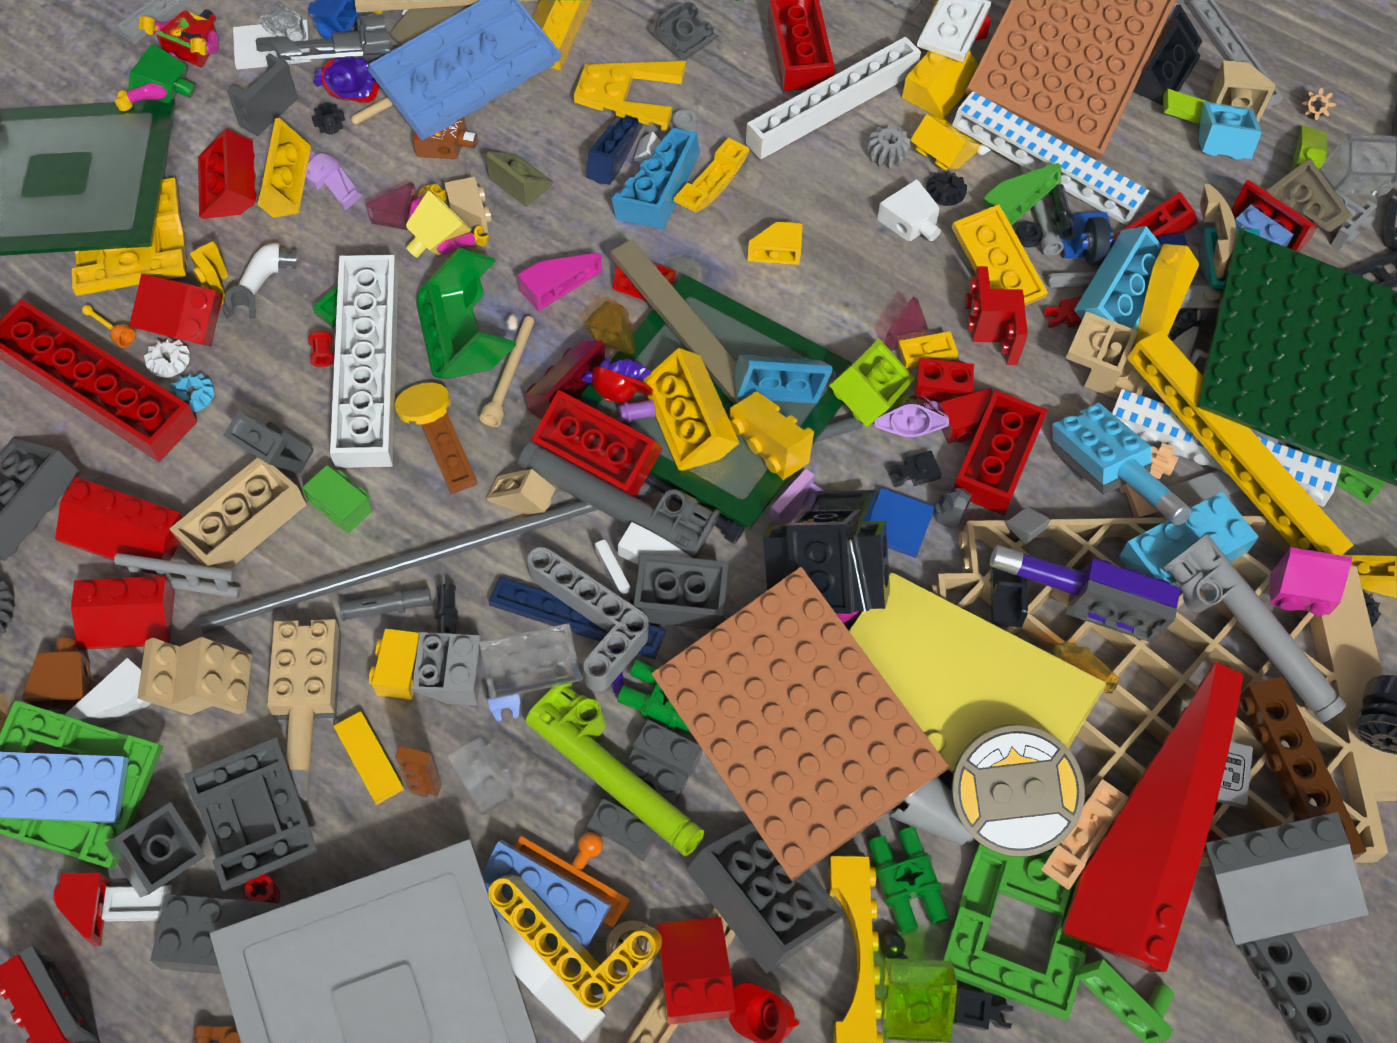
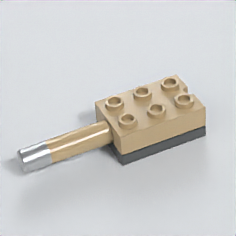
[267,619,342,804]

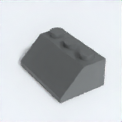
[634,553,729,629]

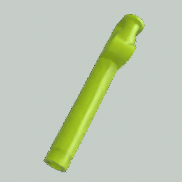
[526,679,704,856]

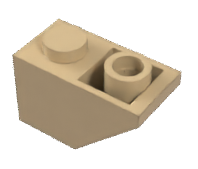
[444,177,491,234]

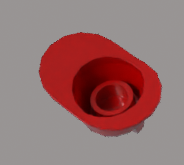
[728,982,800,1043]

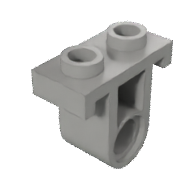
[1330,192,1377,251]

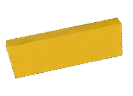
[333,711,404,805]

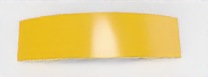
[673,138,750,213]

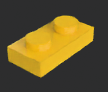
[897,331,958,369]

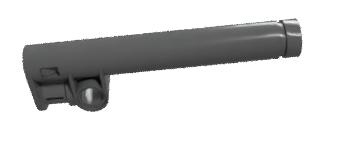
[517,440,721,558]

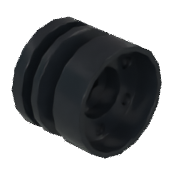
[1355,675,1397,755]

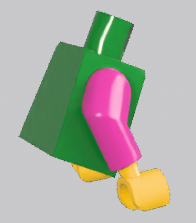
[114,44,196,111]

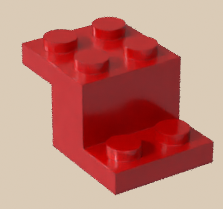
[965,266,1028,365]

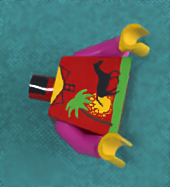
[138,9,219,68]

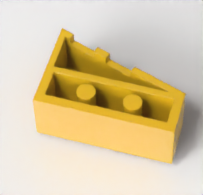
[730,391,814,480]

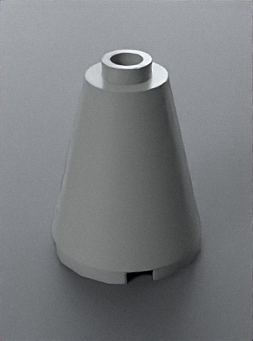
[889,777,975,845]

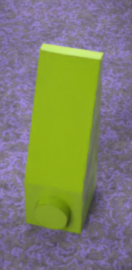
[1290,125,1327,173]

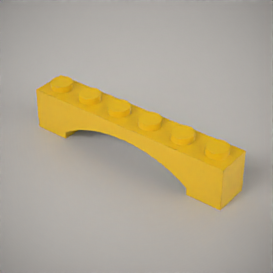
[828,856,883,1043]

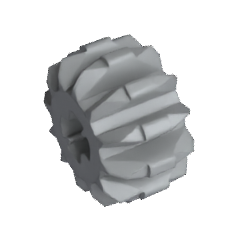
[867,125,911,168]

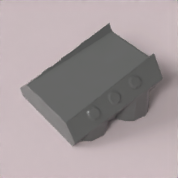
[648,2,718,60]

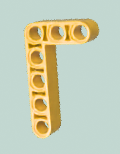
[488,875,662,1009]

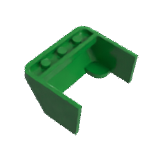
[416,247,516,379]

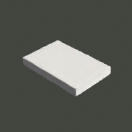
[917,0,991,62]
[233,19,311,70]

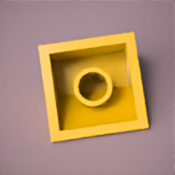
[910,114,981,170]

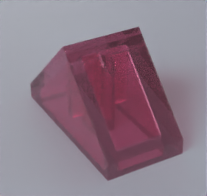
[366,182,417,230]
[885,296,929,351]

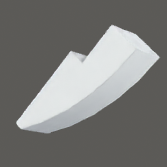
[618,522,692,565]

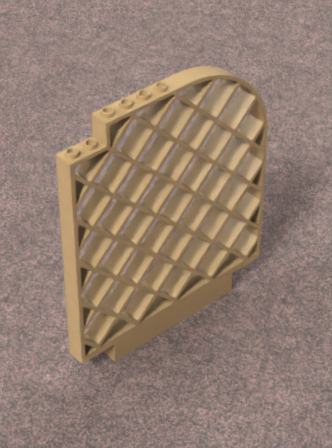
[930,516,1397,867]

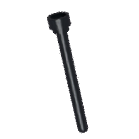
[645,473,746,544]

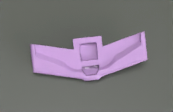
[305,151,363,211]

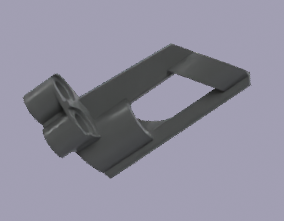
[255,15,390,63]

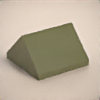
[486,151,554,207]

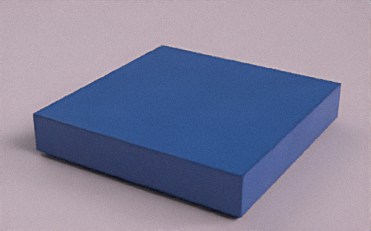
[871,488,935,558]

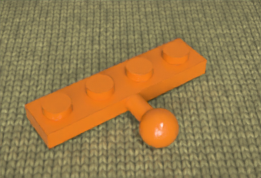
[514,832,630,930]

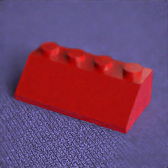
[55,477,183,574]

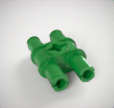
[617,659,691,733]
[868,827,949,935]

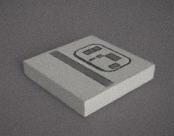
[1217,742,1253,809]

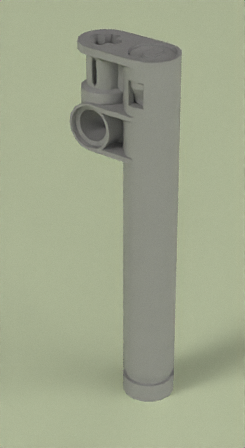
[1161,534,1347,723]

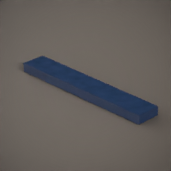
[488,577,666,659]

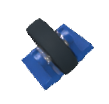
[1061,212,1115,265]

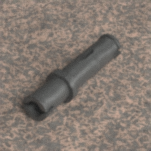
[339,587,432,621]

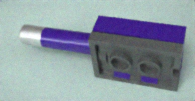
[990,545,1181,642]

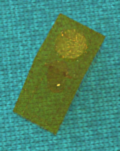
[585,301,635,355]
[1051,643,1119,694]

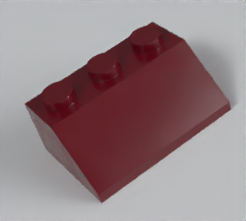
[525,340,605,420]

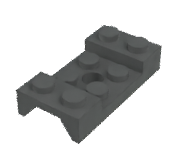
[587,720,702,862]

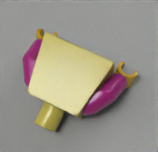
[406,184,489,258]

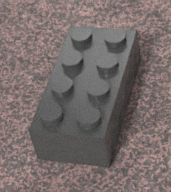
[150,894,288,974]

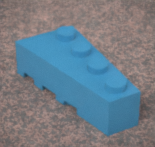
[612,128,700,230]

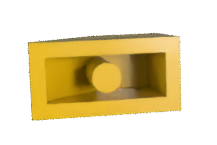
[747,222,803,265]

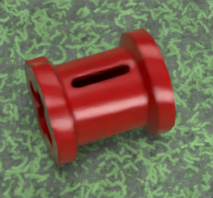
[307,331,334,367]
[245,874,281,903]

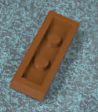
[421,412,477,494]
[395,745,442,797]

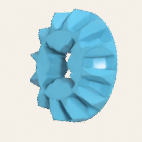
[170,372,214,412]

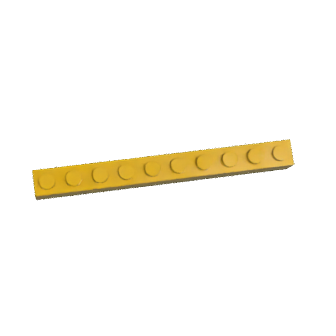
[1127,330,1354,556]

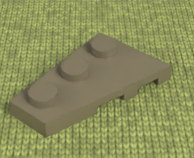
[1267,158,1353,232]

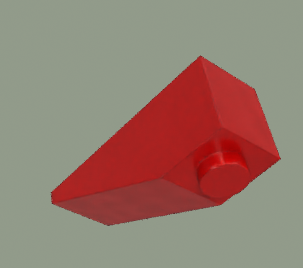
[1113,192,1199,244]

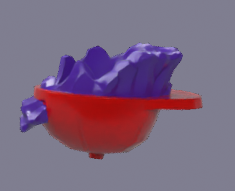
[313,56,379,103]
[582,358,654,403]

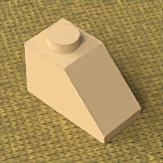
[486,469,556,515]

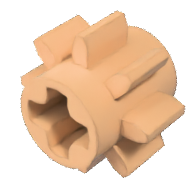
[1302,88,1336,120]
[1150,442,1179,479]

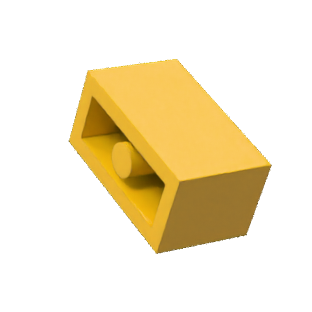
[369,629,420,700]

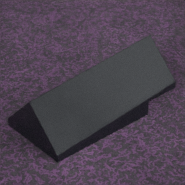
[1134,4,1203,106]

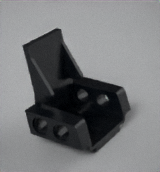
[763,490,890,614]

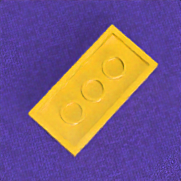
[951,204,1048,306]

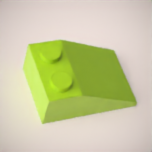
[829,338,915,427]

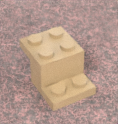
[1066,311,1147,399]
[137,637,252,715]

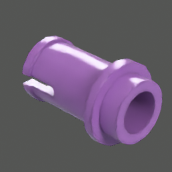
[618,399,655,424]

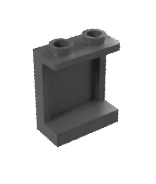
[227,53,298,136]
[223,411,314,474]

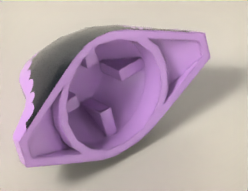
[875,395,949,437]

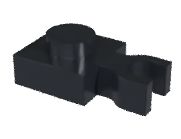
[888,451,942,487]
[953,989,1013,1031]

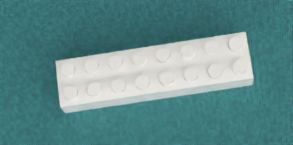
[330,255,399,468]

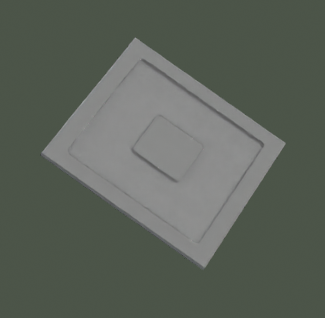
[209,839,537,1043]

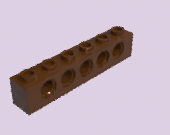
[1240,676,1367,860]

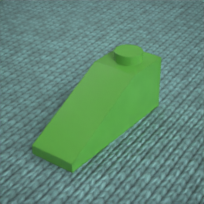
[983,163,1062,226]

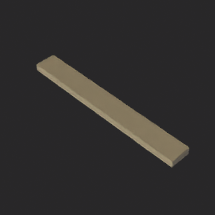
[610,239,743,405]

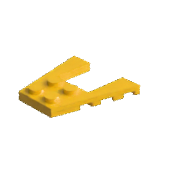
[574,61,686,131]

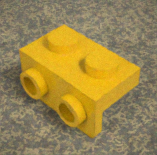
[189,241,228,305]

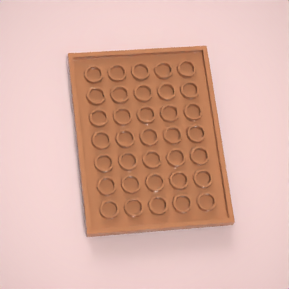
[965,0,1176,160]
[652,567,949,881]

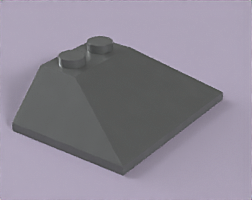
[184,737,318,891]

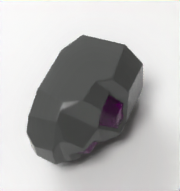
[934,488,972,529]

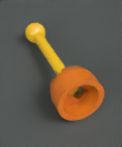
[82,305,135,348]

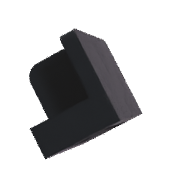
[990,567,1028,628]

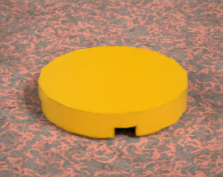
[394,382,451,425]

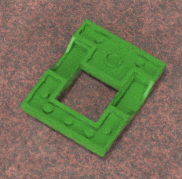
[0,700,164,870]
[939,843,1091,1021]

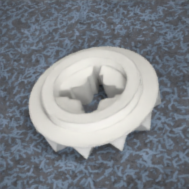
[144,337,190,378]

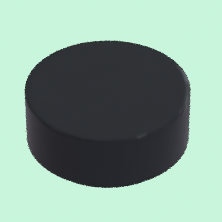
[1015,221,1042,248]

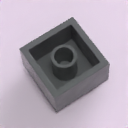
[105,802,206,897]

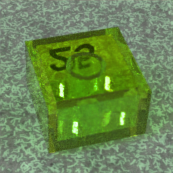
[881,958,957,1043]

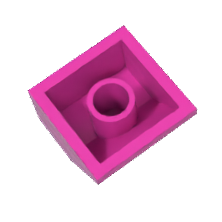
[1270,547,1352,616]

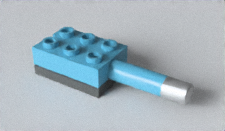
[1052,403,1191,525]

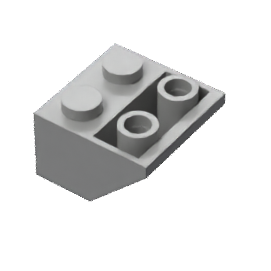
[412,632,484,706]

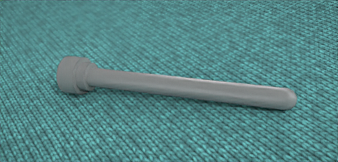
[1019,165,1064,256]

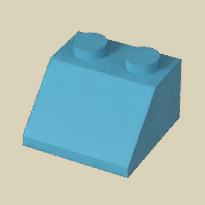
[1198,102,1262,160]

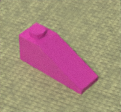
[518,253,602,311]

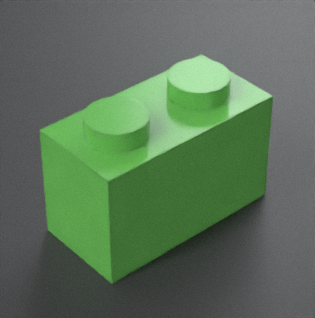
[302,465,372,534]

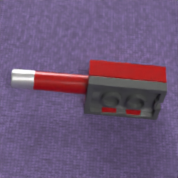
[0,945,99,1043]

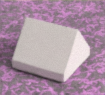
[634,132,661,163]

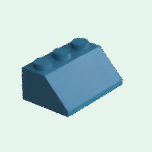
[733,354,832,404]

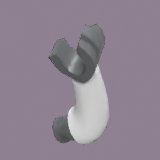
[223,243,297,318]

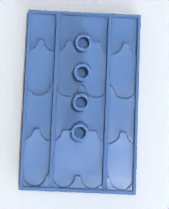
[368,0,562,141]

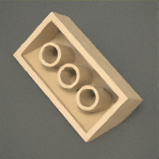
[169,457,306,570]

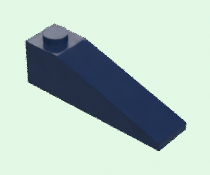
[586,115,644,185]

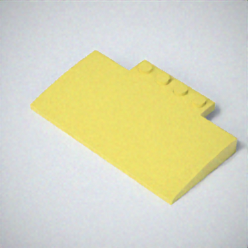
[849,572,1106,773]

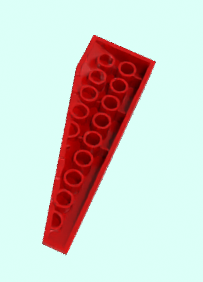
[1061,662,1244,972]

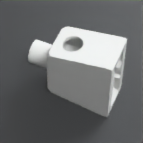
[877,179,941,241]

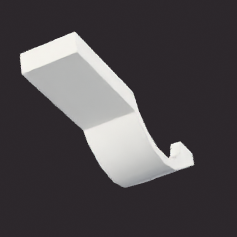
[496,916,606,1042]

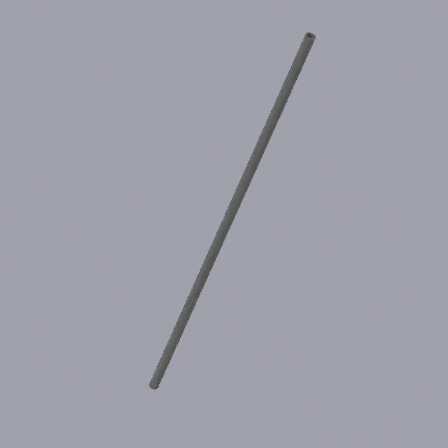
[199,416,863,632]

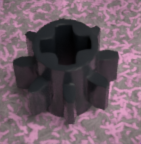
[312,103,345,135]

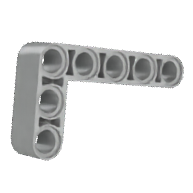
[527,547,649,691]

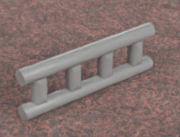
[114,553,241,598]

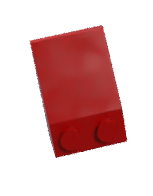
[129,274,223,347]
[656,917,736,1025]

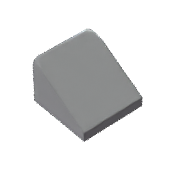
[1006,507,1050,545]

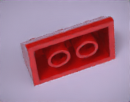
[198,129,257,219]
[1231,180,1319,252]
[71,576,175,650]

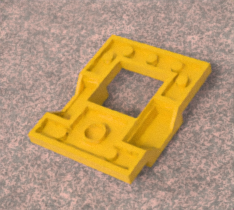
[72,177,187,296]

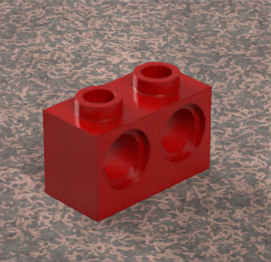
[914,358,974,403]

